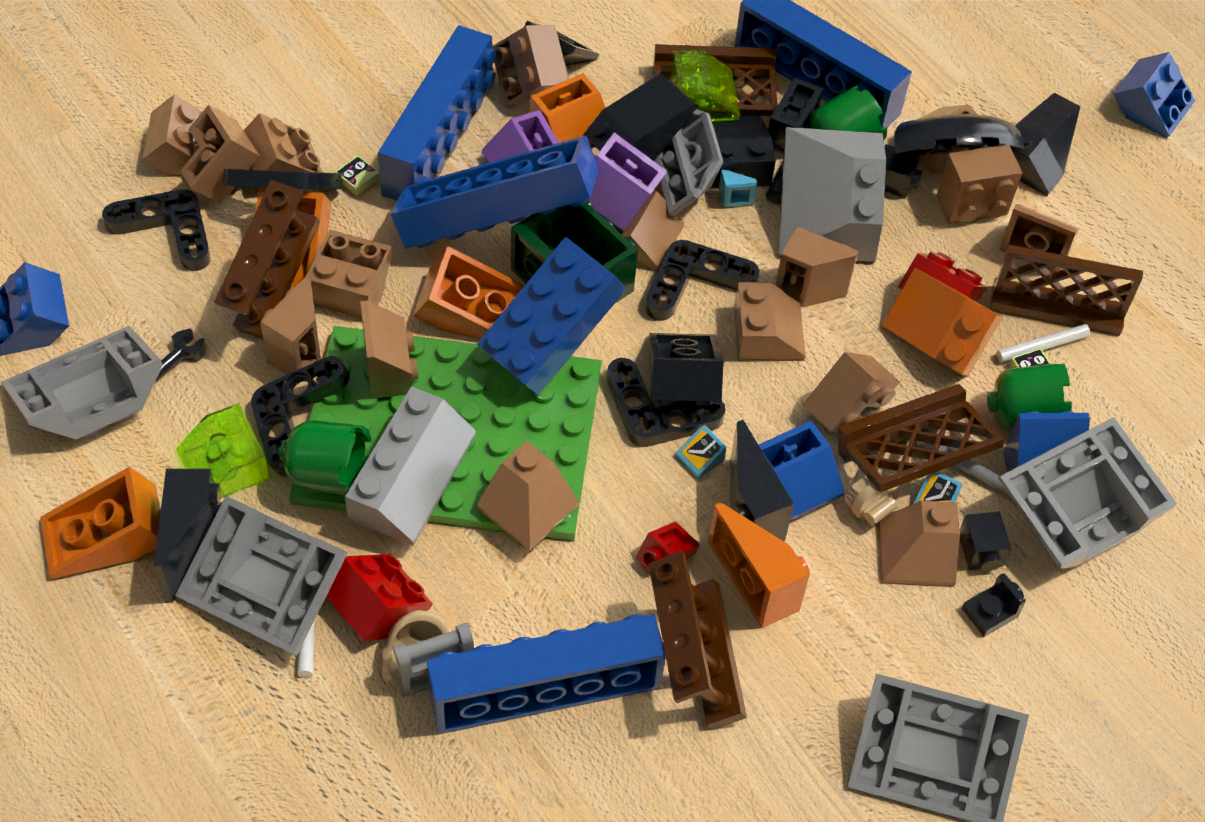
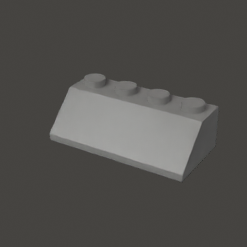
[345,386,476,546]

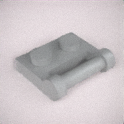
[393,622,474,697]

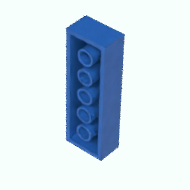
[734,0,912,128]
[378,25,496,201]
[390,136,599,249]
[427,614,666,735]

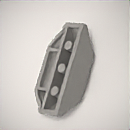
[655,109,723,216]

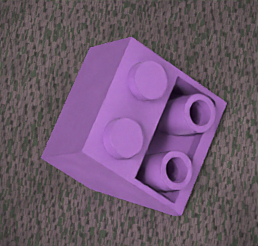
[482,110,559,163]
[588,133,667,233]

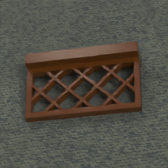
[653,44,778,116]
[989,245,1143,336]
[838,384,1004,492]

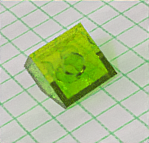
[671,50,740,121]
[176,403,270,499]

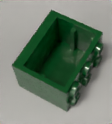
[511,201,638,303]

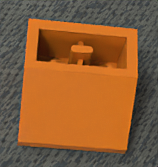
[530,73,606,149]

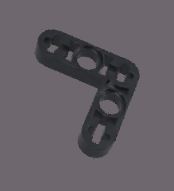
[223,169,342,189]
[102,189,210,271]
[645,240,760,321]
[251,356,350,477]
[607,358,726,447]

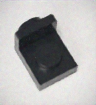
[962,573,1026,637]

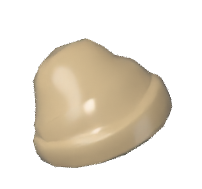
[382,610,449,680]

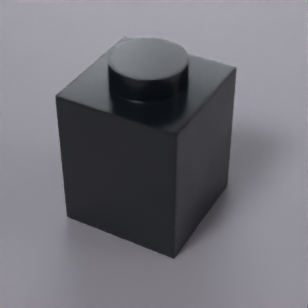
[884,144,923,199]
[960,511,1011,571]

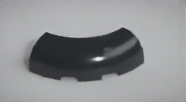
[894,114,1024,159]

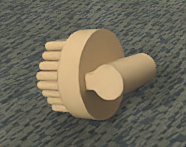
[844,477,898,525]

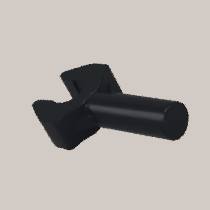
[156,328,206,381]

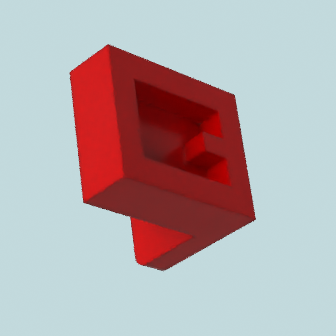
[636,521,700,573]

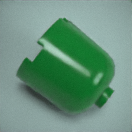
[808,86,887,140]
[987,364,1072,432]
[280,420,371,497]

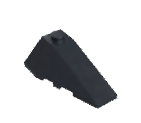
[1013,93,1081,196]

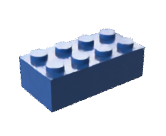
[477,237,627,395]

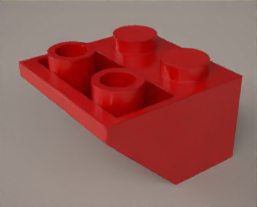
[898,251,988,302]
[326,554,433,641]

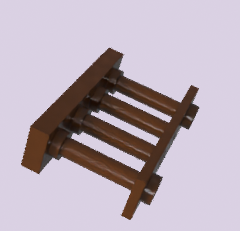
[214,180,320,339]
[648,551,747,730]

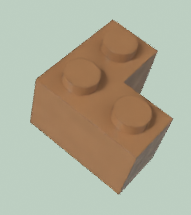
[180,105,260,203]
[803,352,900,432]

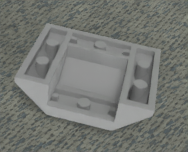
[778,127,886,262]
[1,326,163,440]
[998,417,1177,569]
[175,496,348,656]
[847,673,1029,822]

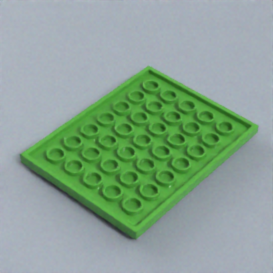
[289,326,602,541]

